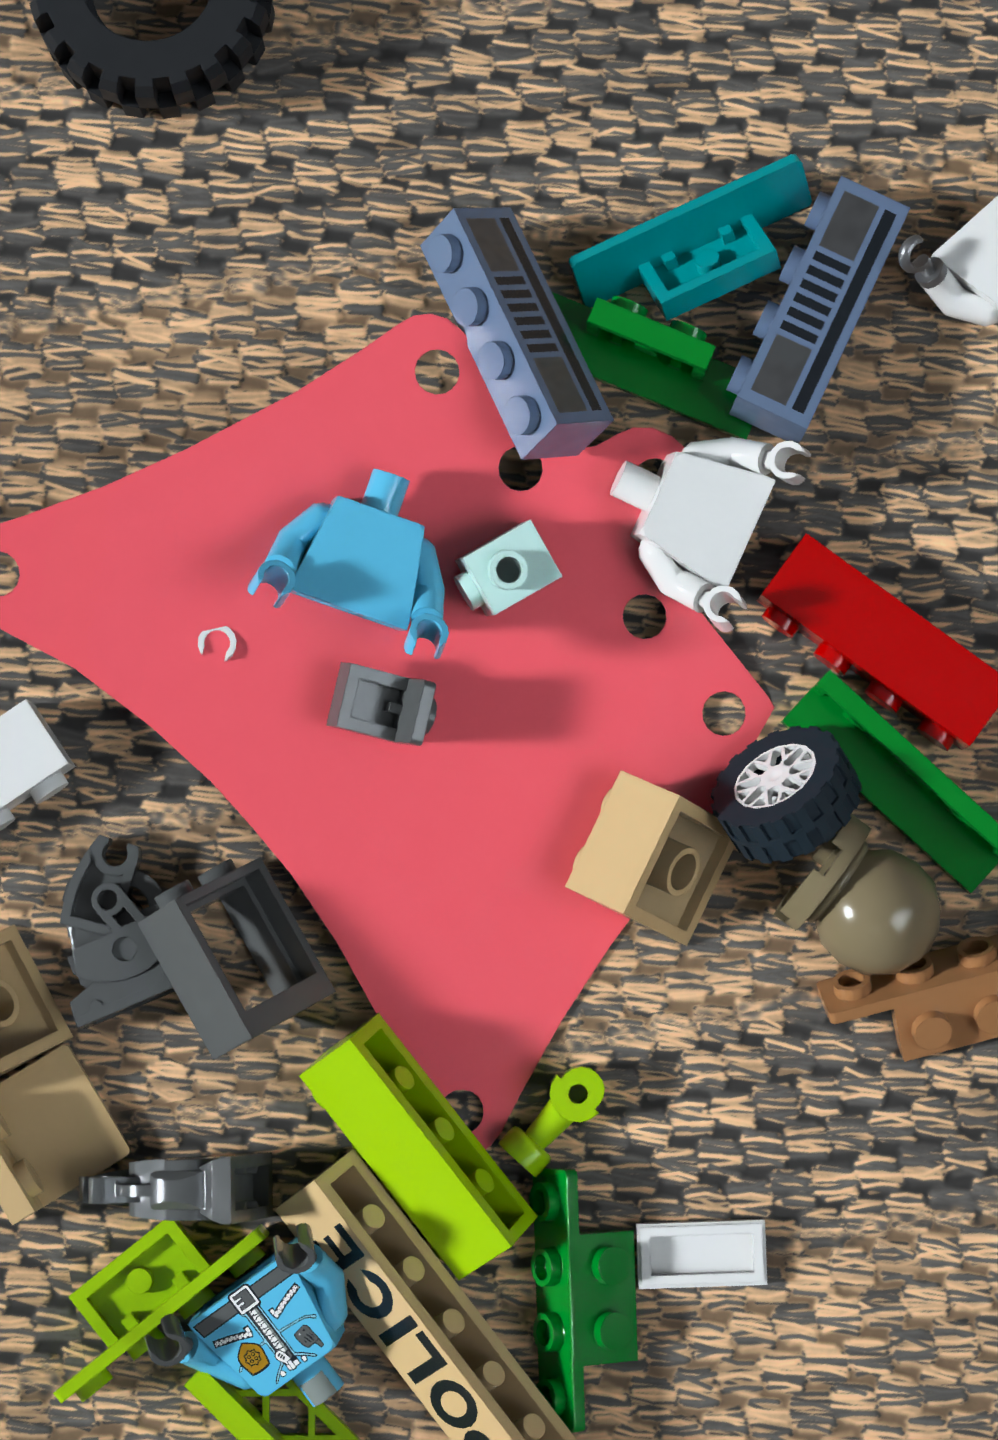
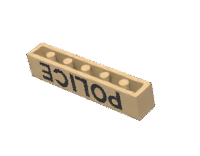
[275,1148,577,1440]

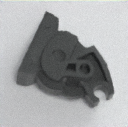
[60,835,175,1029]
[79,1152,273,1224]

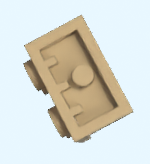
[0,1045,131,1226]

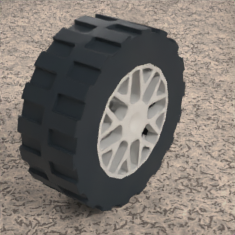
[711,726,862,864]

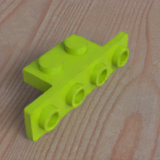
[53,1220,270,1403]

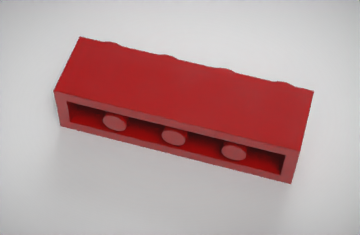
[757,533,998,751]

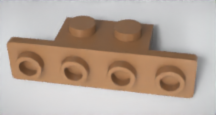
[817,934,998,1062]

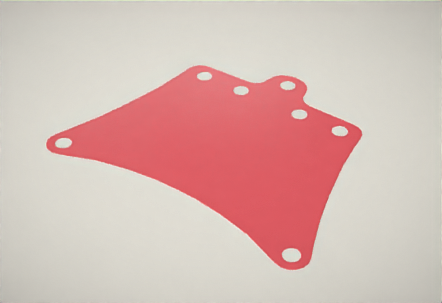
[0,314,774,1149]

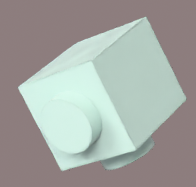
[454,520,562,616]

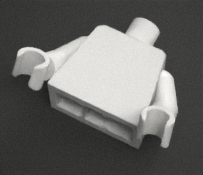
[610,437,811,632]

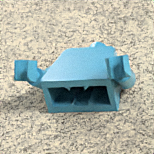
[247,469,449,659]

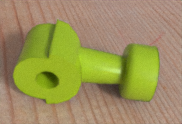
[499,1066,605,1177]

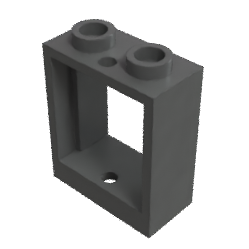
[137,857,336,1060]

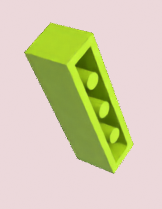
[299,1013,538,1280]

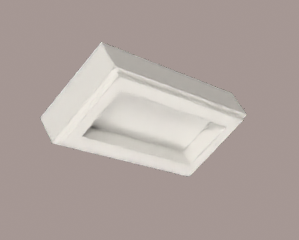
[636,1219,768,1289]

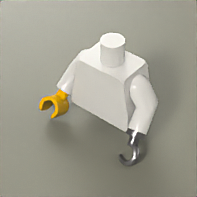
[898,196,998,327]

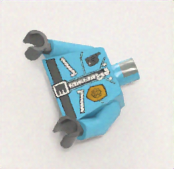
[144,1223,348,1407]

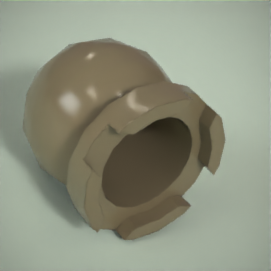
[774,814,941,975]

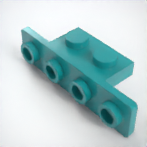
[568,154,812,321]

